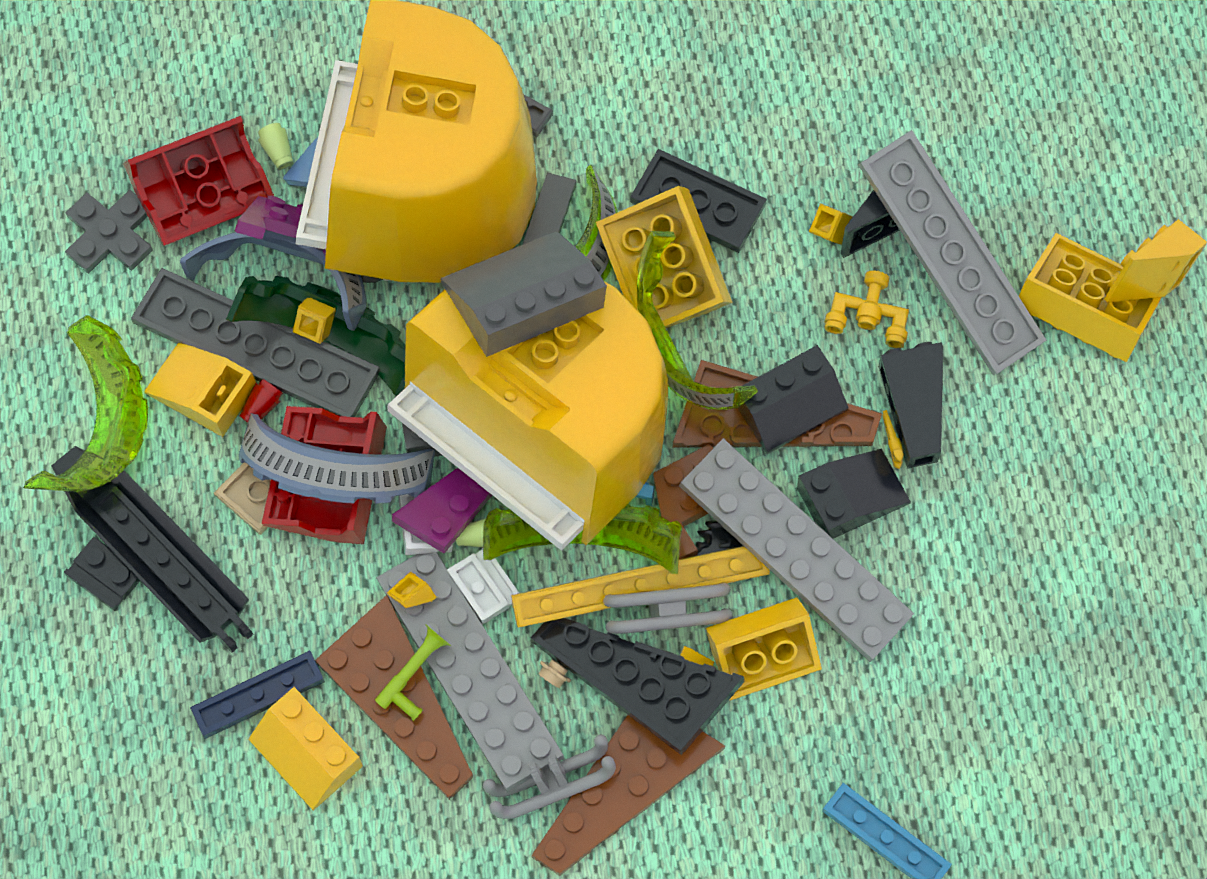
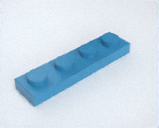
[822,783,952,879]

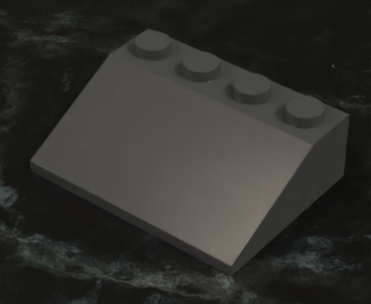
[441,231,607,357]

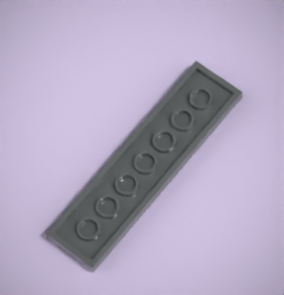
[131,268,380,417]

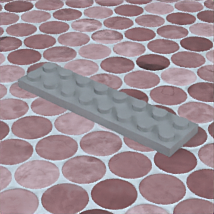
[858,130,1047,375]
[679,438,914,662]
[376,552,564,792]

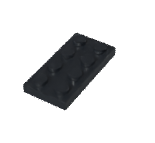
[630,149,767,253]

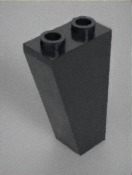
[878,342,943,469]

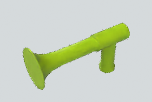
[375,624,452,721]

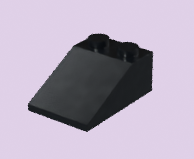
[841,190,900,258]
[797,448,911,539]

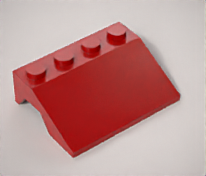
[123,116,274,246]
[261,406,387,544]

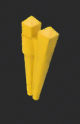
[882,410,904,469]

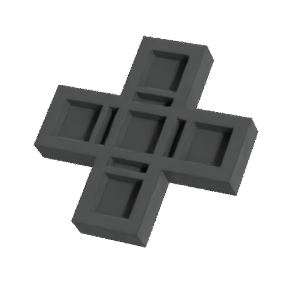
[65,189,153,274]

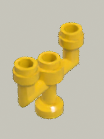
[824,271,909,348]

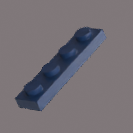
[190,650,325,739]

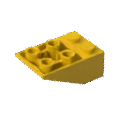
[1104,219,1207,302]
[144,343,256,437]

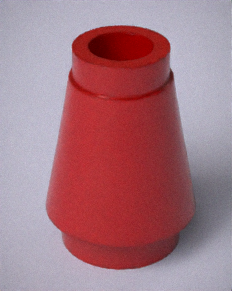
[239,379,283,423]

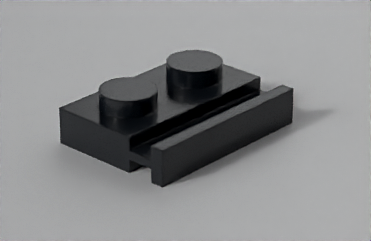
[64,537,140,611]

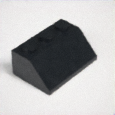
[734,345,849,454]

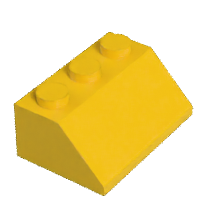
[705,597,822,700]
[248,687,363,811]

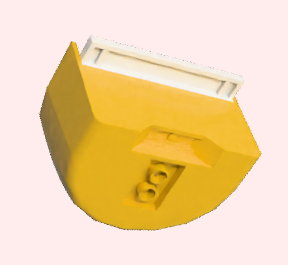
[296,0,537,283]
[388,281,668,551]

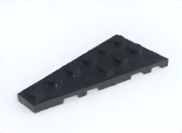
[530,618,745,755]

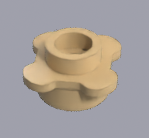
[538,659,571,689]

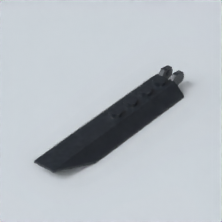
[51,446,254,653]

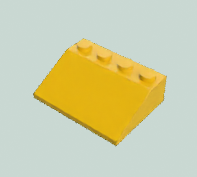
[595,186,733,333]
[1019,233,1162,362]

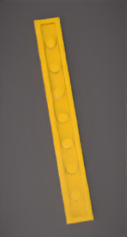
[511,546,770,628]

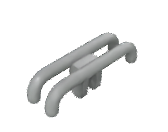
[603,583,733,634]
[483,734,616,819]

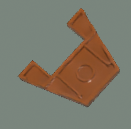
[653,444,713,559]

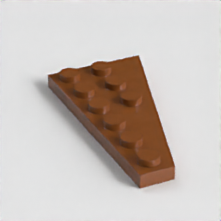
[672,360,882,448]
[315,595,473,800]
[532,715,725,876]

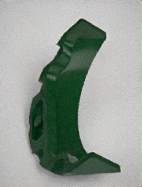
[226,276,406,396]

